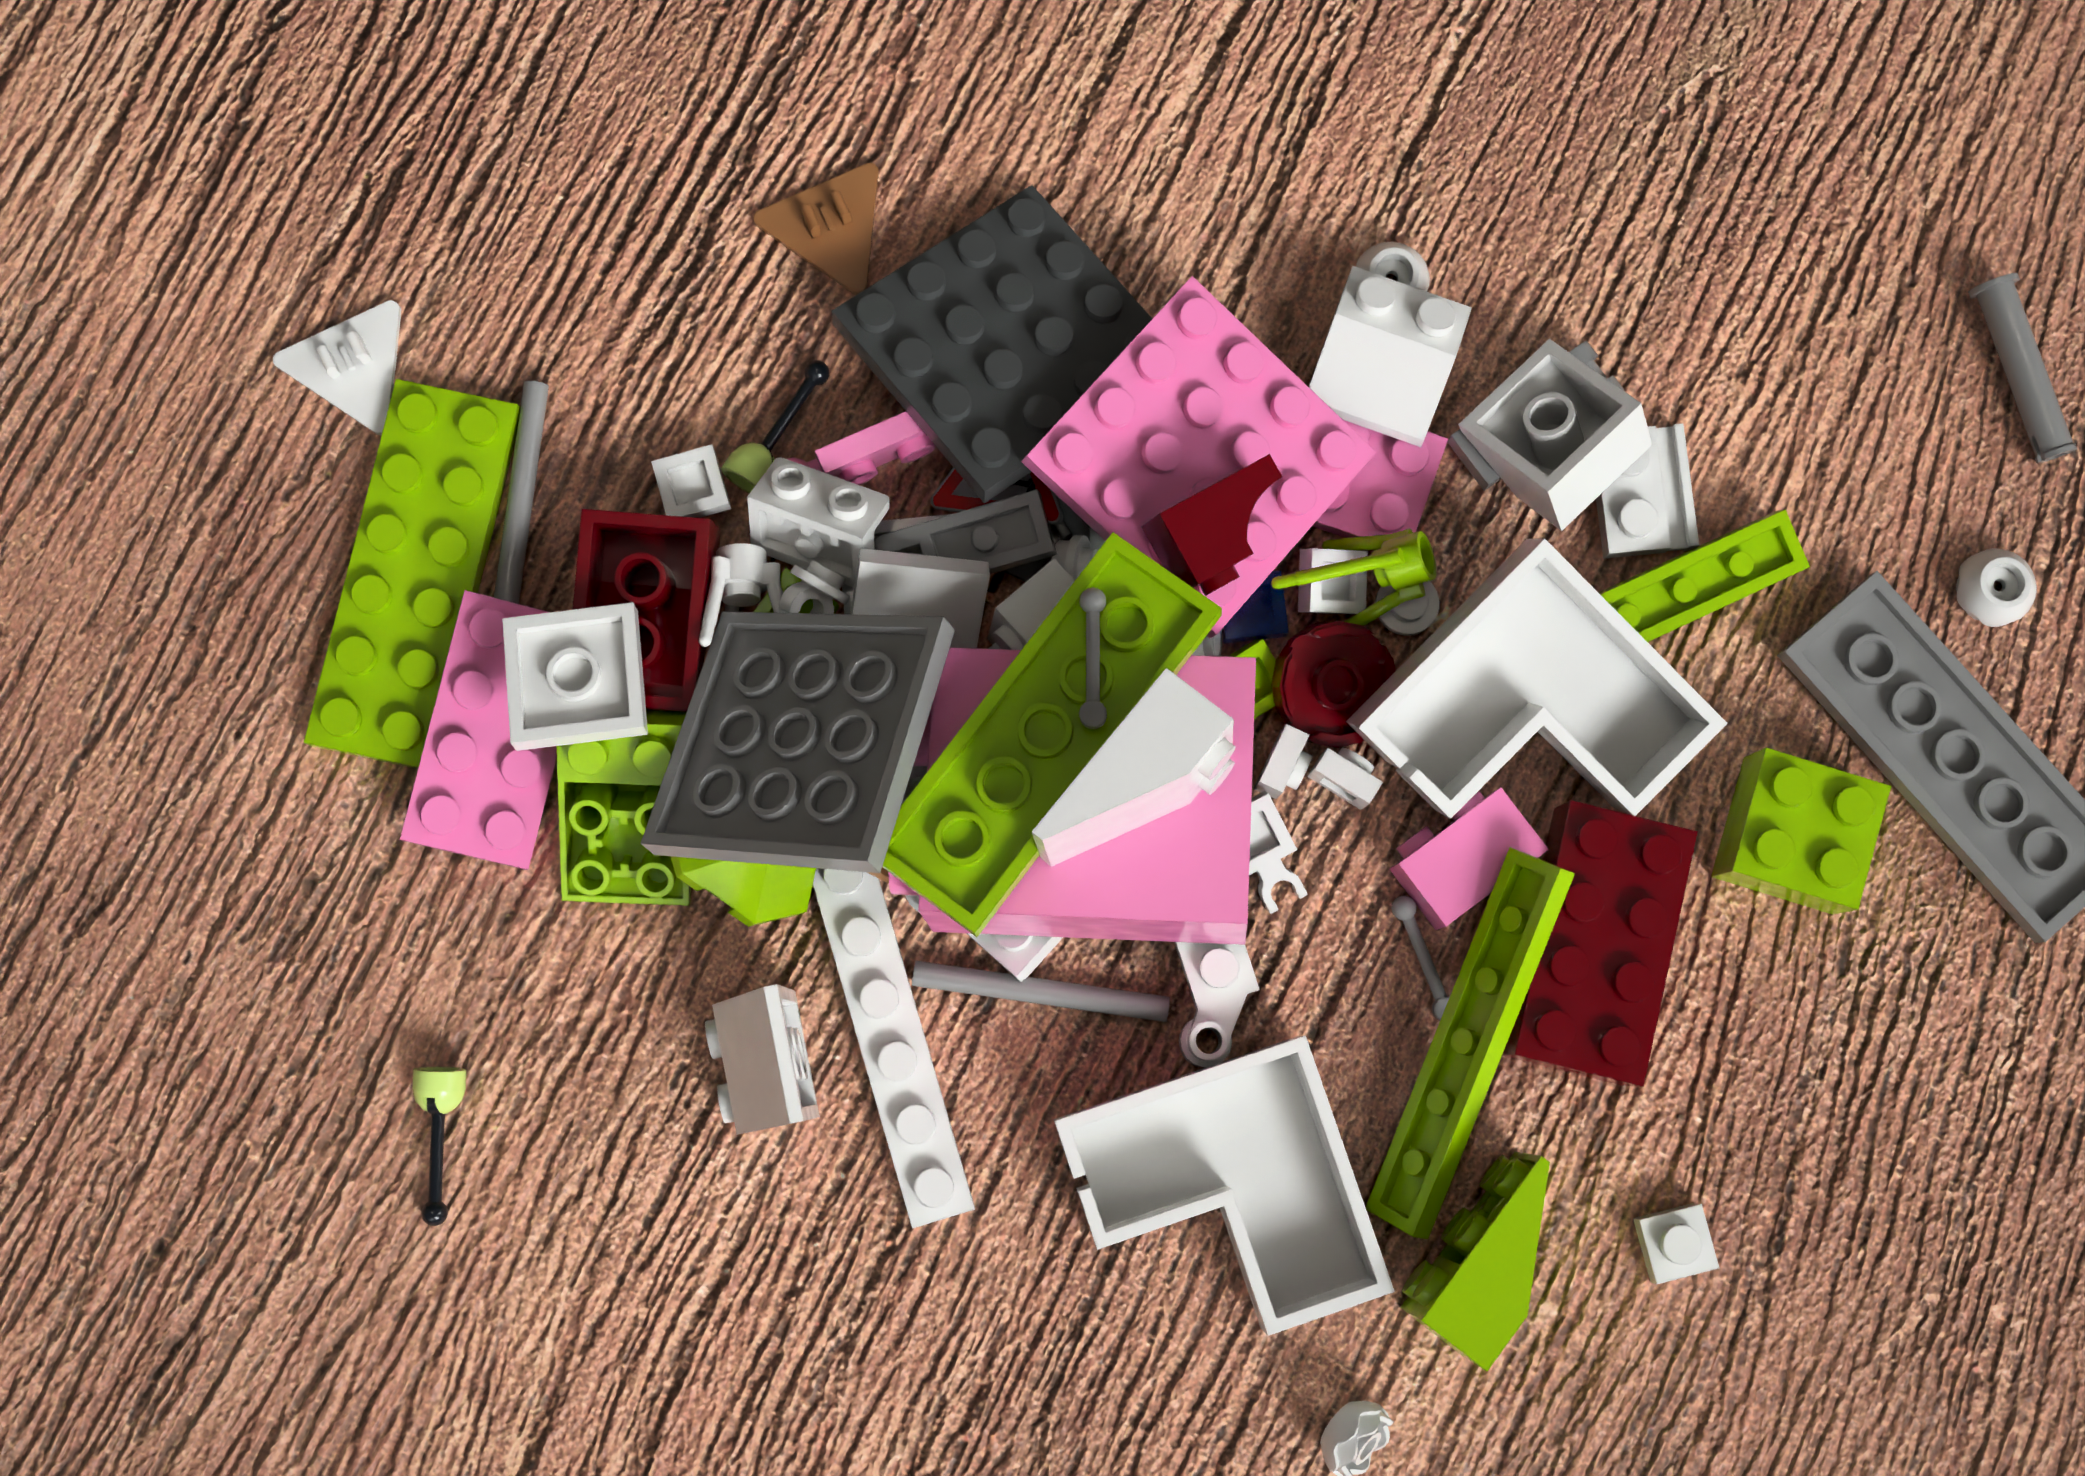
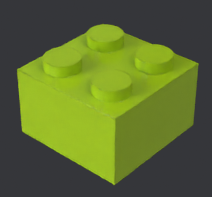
[1711,747,1891,915]

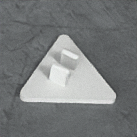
[273,300,402,435]

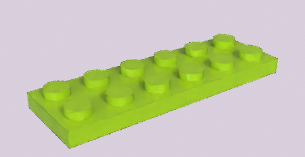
[304,379,520,769]
[882,532,1222,937]

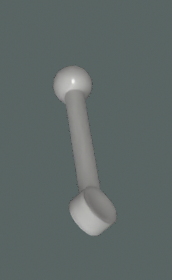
[1079,587,1107,729]
[1391,895,1449,1021]

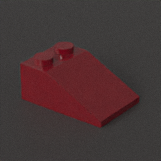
[572,509,721,712]

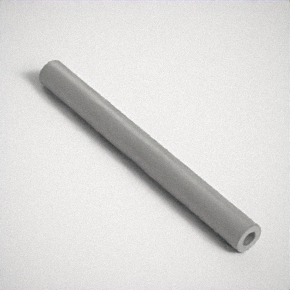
[494,381,549,604]
[912,961,1170,1022]

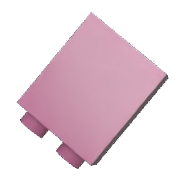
[888,648,1256,945]

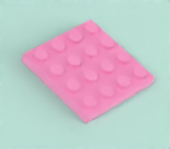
[1021,276,1376,639]

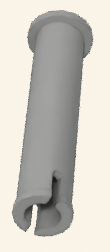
[1968,273,2077,464]

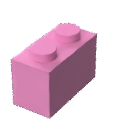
[1389,788,1549,930]

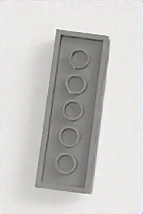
[1777,571,2085,943]

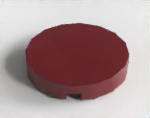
[1271,620,1395,748]

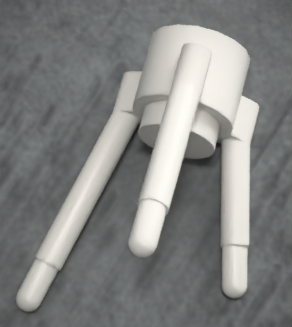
[699,543,788,647]

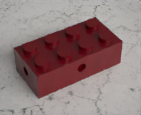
[1502,800,1698,1087]

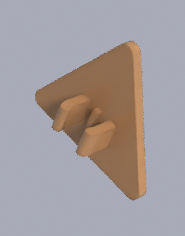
[753,163,879,295]

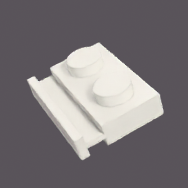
[1596,423,1699,559]

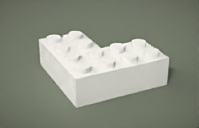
[1346,539,1728,819]
[1053,1035,1395,1336]

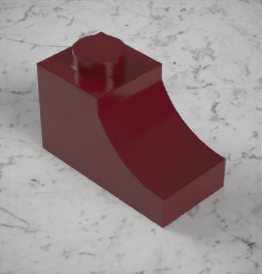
[1141,454,1282,596]

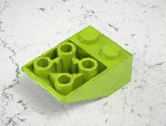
[556,709,691,906]
[1400,1152,1550,1371]

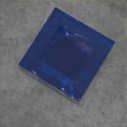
[1222,571,1289,644]

